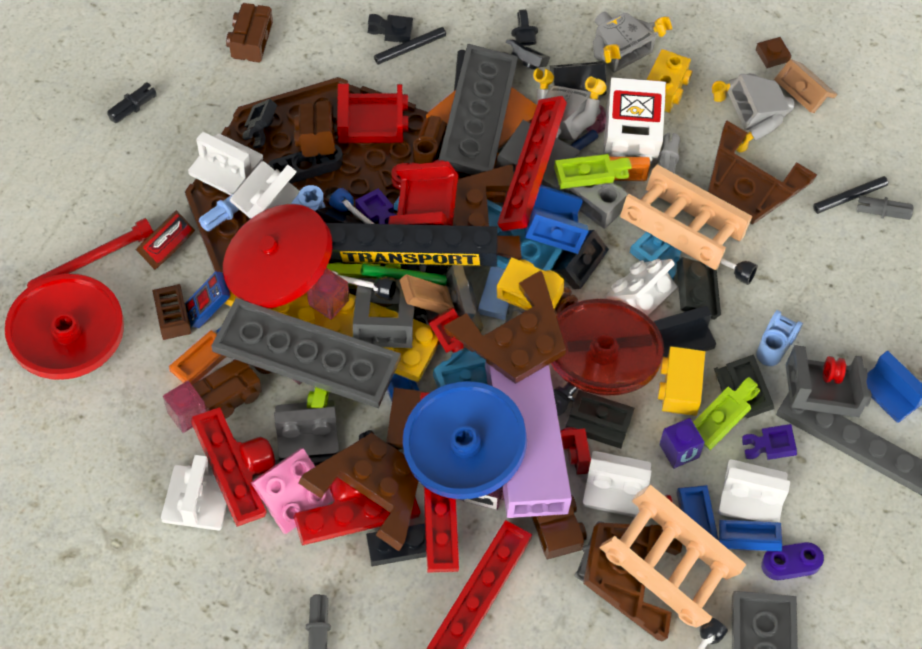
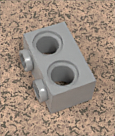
[564,183,628,229]

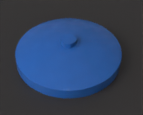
[403,381,527,499]

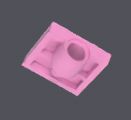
[250,448,333,534]

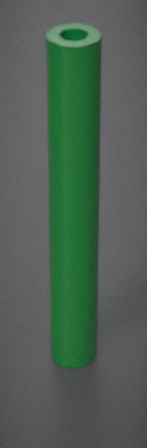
[361,264,446,286]

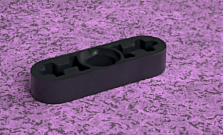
[268,145,343,184]

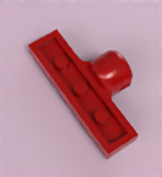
[191,408,275,527]
[294,478,421,546]

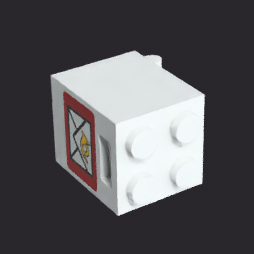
[603,78,666,164]

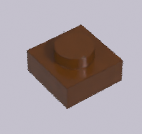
[756,37,792,68]

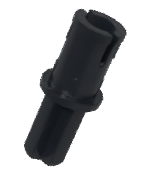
[107,82,157,123]

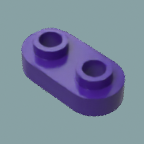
[761,542,824,581]

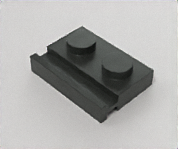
[676,257,721,320]
[714,354,775,418]
[565,390,635,449]

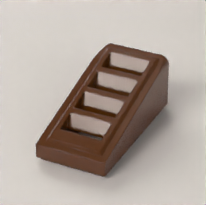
[152,284,191,340]

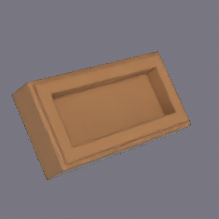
[400,274,454,314]

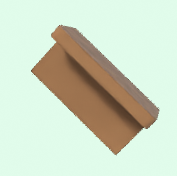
[774,59,838,113]

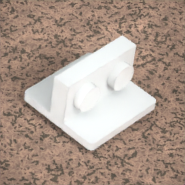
[188,132,263,195]
[230,161,300,218]
[606,259,677,322]
[582,451,652,517]
[161,455,227,530]
[718,459,790,522]

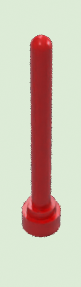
[27,218,153,287]

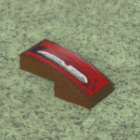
[135,210,195,270]

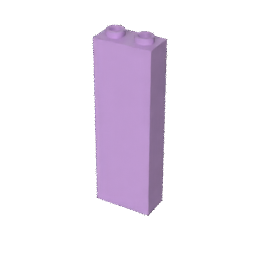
[485,361,572,518]

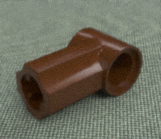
[413,115,447,164]

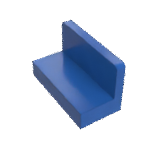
[866,351,922,423]

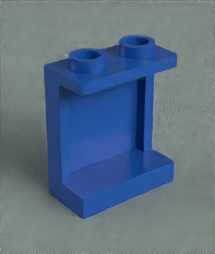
[524,185,589,254]

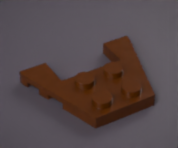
[707,121,817,225]
[453,165,522,260]
[444,271,566,384]
[298,433,419,551]
[583,523,683,642]

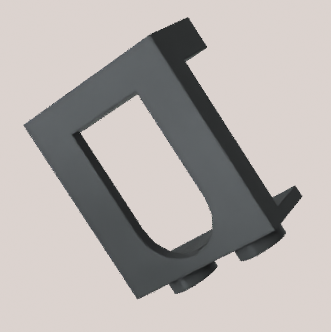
[353,278,414,348]

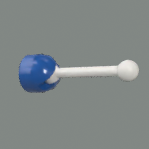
[329,188,374,224]

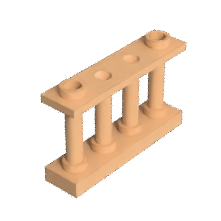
[620,164,752,270]
[599,484,746,628]

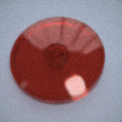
[551,299,664,396]

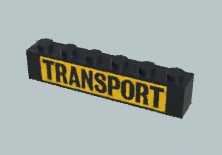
[326,223,498,267]

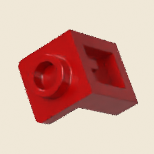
[428,307,464,353]
[560,427,591,475]

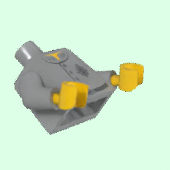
[593,12,673,73]
[533,68,607,140]
[712,73,794,153]

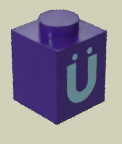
[659,418,705,469]

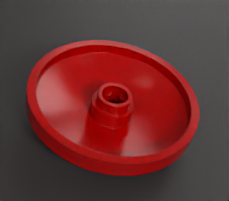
[223,204,332,308]
[5,274,124,380]

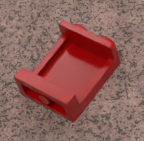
[337,84,408,143]
[388,160,458,226]

